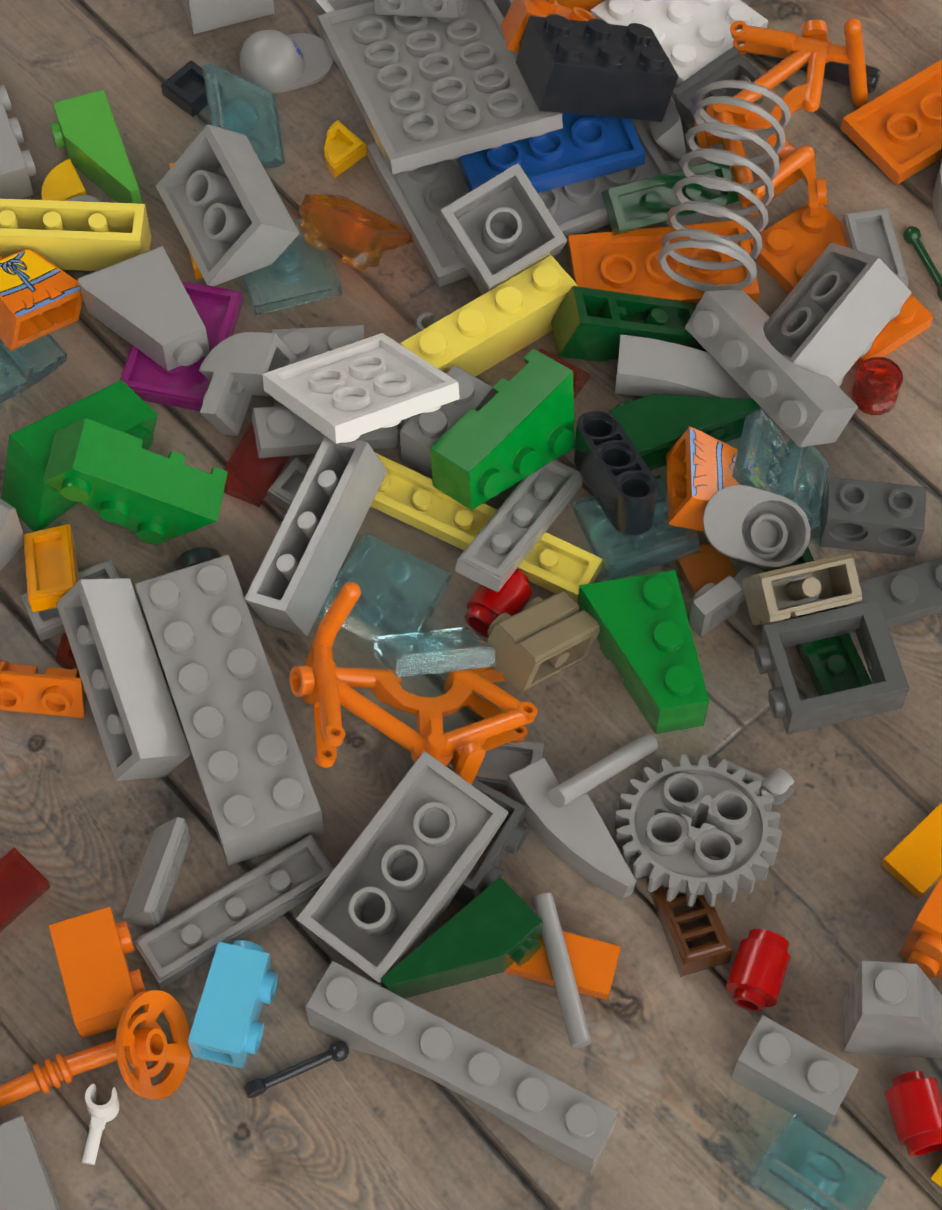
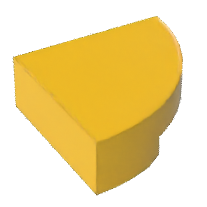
[324,120,367,178]
[41,159,87,201]

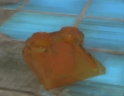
[299,194,413,271]

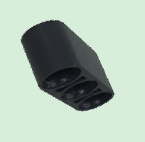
[574,411,658,535]

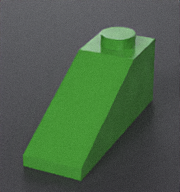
[49,89,142,204]

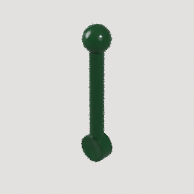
[903,226,942,301]

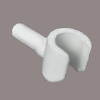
[82,1083,120,1165]

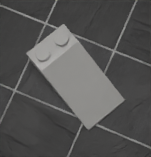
[296,751,509,985]

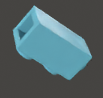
[188,940,279,1069]

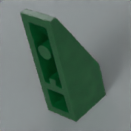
[551,286,700,362]
[609,394,761,471]
[381,877,543,999]

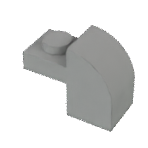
[199,332,297,436]

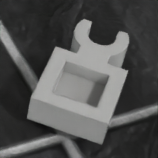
[689,564,765,637]

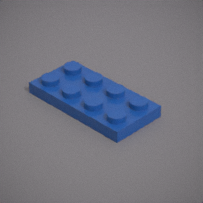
[456,113,646,193]

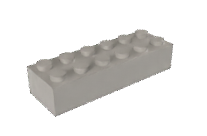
[135,555,325,866]

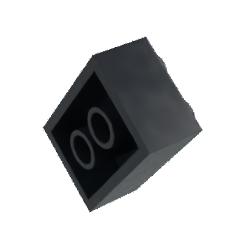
[516,14,678,122]

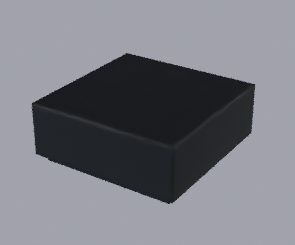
[161,60,223,117]

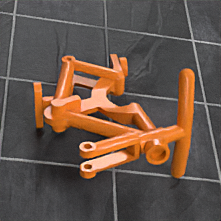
[694,18,868,217]
[289,582,538,785]

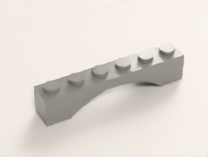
[306,961,619,1175]

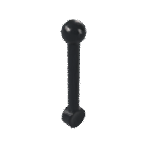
[243,1041,349,1098]

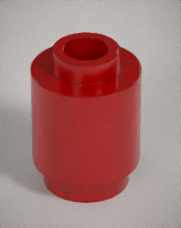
[464,568,532,638]
[726,929,791,1012]
[884,1071,942,1156]

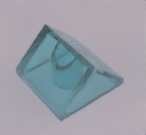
[203,62,285,169]
[749,1114,887,1210]

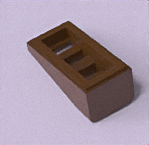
[647,879,733,977]

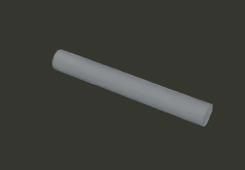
[549,733,658,808]
[533,893,592,1049]

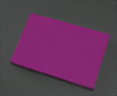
[120,281,243,411]

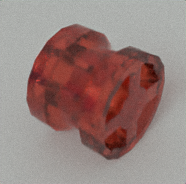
[851,357,903,415]

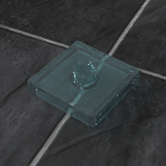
[243,215,342,315]
[374,627,495,677]

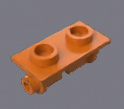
[0,661,86,718]

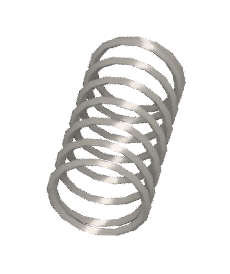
[657,80,791,291]

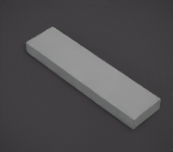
[455,460,584,592]
[133,834,334,989]

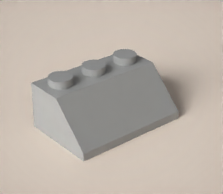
[156,124,300,287]
[763,242,912,387]

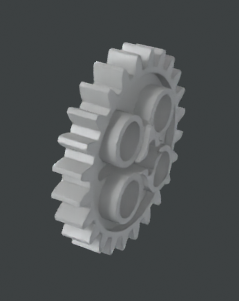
[614,754,782,907]

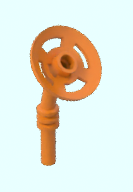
[0,990,191,1108]

